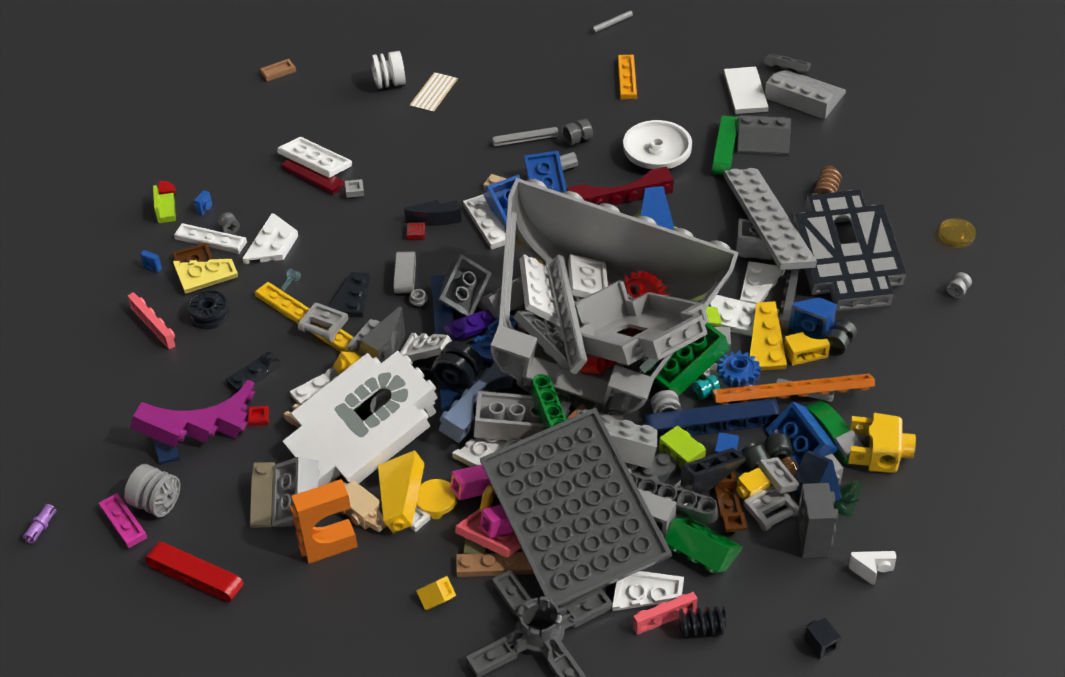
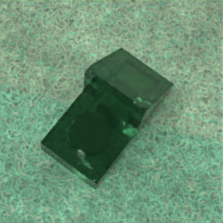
[833,480,862,516]

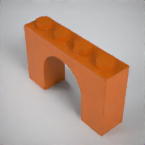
[290,479,358,564]

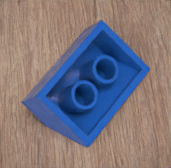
[765,401,838,472]

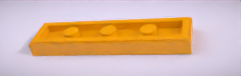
[618,55,637,100]

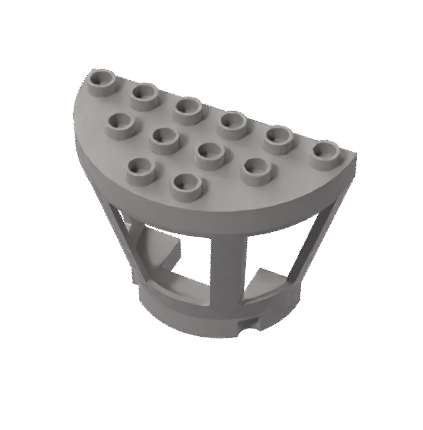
[491,178,739,415]

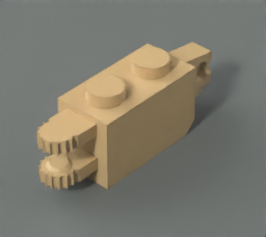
[340,480,387,532]

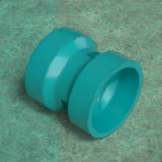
[693,375,721,400]

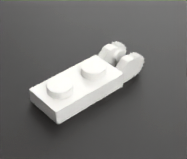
[290,367,339,406]

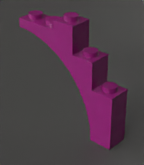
[130,380,255,448]

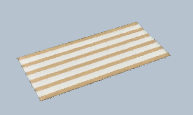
[410,72,458,111]

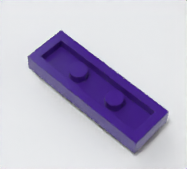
[443,310,496,341]

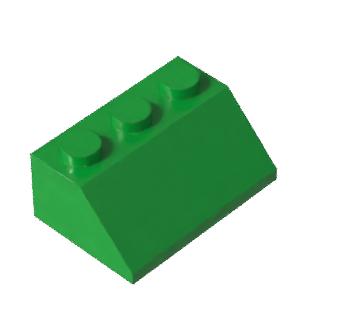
[664,517,743,574]

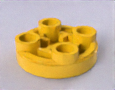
[416,479,457,519]

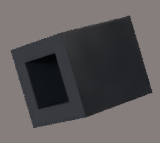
[804,617,841,659]

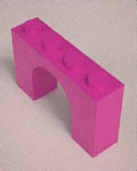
[450,465,514,539]

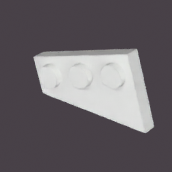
[740,262,785,304]
[612,571,684,611]

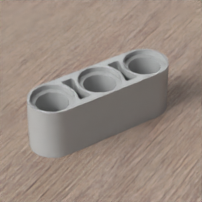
[394,252,416,294]

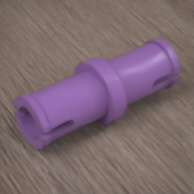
[22,504,56,544]

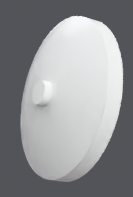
[623,120,692,169]

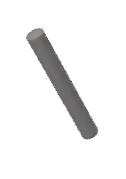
[592,11,633,33]

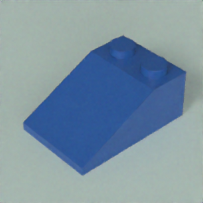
[483,175,520,228]

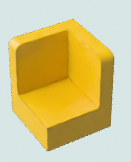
[416,576,456,610]

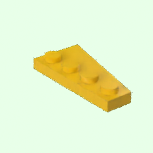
[749,301,787,371]

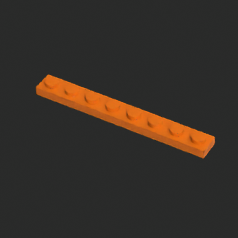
[712,374,875,405]

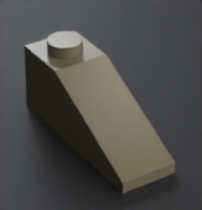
[250,462,275,528]

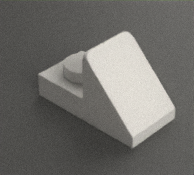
[849,551,896,585]

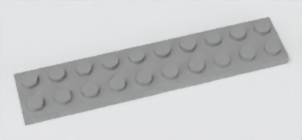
[723,168,817,270]

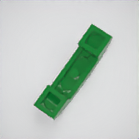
[805,401,861,466]

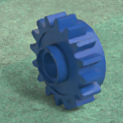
[717,351,761,388]

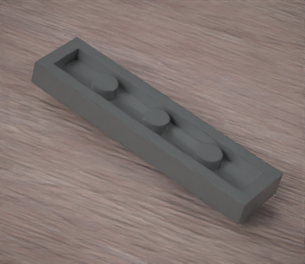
[779,269,799,334]

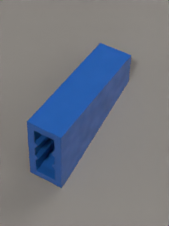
[641,186,675,230]

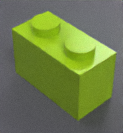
[659,425,706,470]

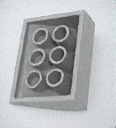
[765,70,846,119]

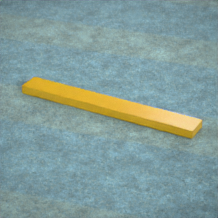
[255,282,363,357]

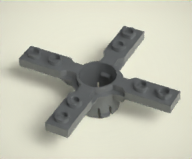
[466,569,613,677]

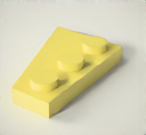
[173,259,238,294]

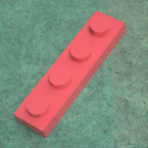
[127,292,175,350]

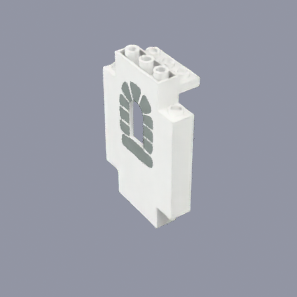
[283,351,438,486]

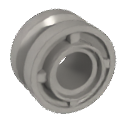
[651,390,681,414]

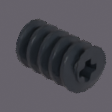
[679,606,726,637]

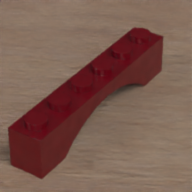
[567,167,674,206]

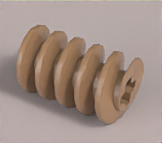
[813,166,842,194]

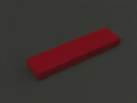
[281,159,345,195]

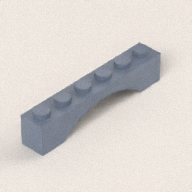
[439,361,516,443]

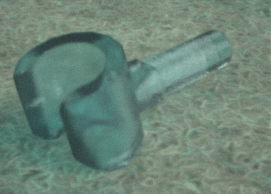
[280,269,301,292]

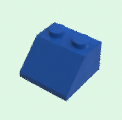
[788,298,837,339]

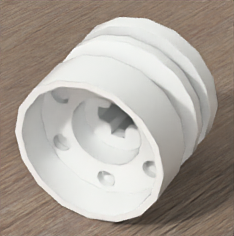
[371,51,406,89]

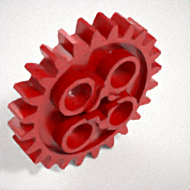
[620,271,670,334]

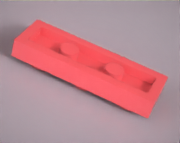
[633,592,698,635]

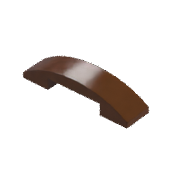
[714,471,747,532]

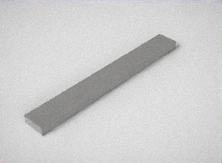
[547,254,587,374]

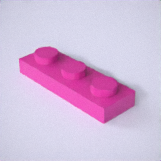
[99,493,147,549]

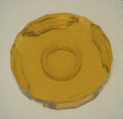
[938,218,976,247]

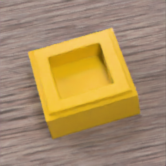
[479,485,495,512]

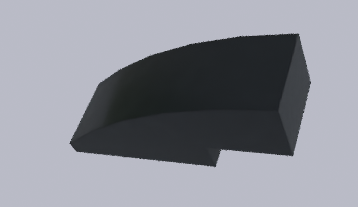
[404,200,462,226]

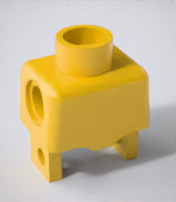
[848,413,916,473]

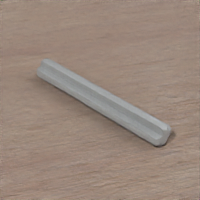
[492,127,558,147]

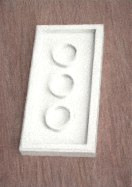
[724,67,769,114]
[277,137,352,178]

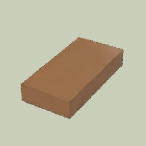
[260,59,296,82]

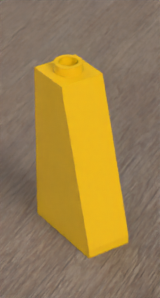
[378,450,424,533]

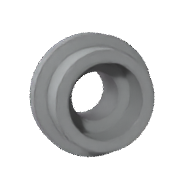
[409,289,428,306]

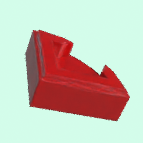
[158,181,176,196]

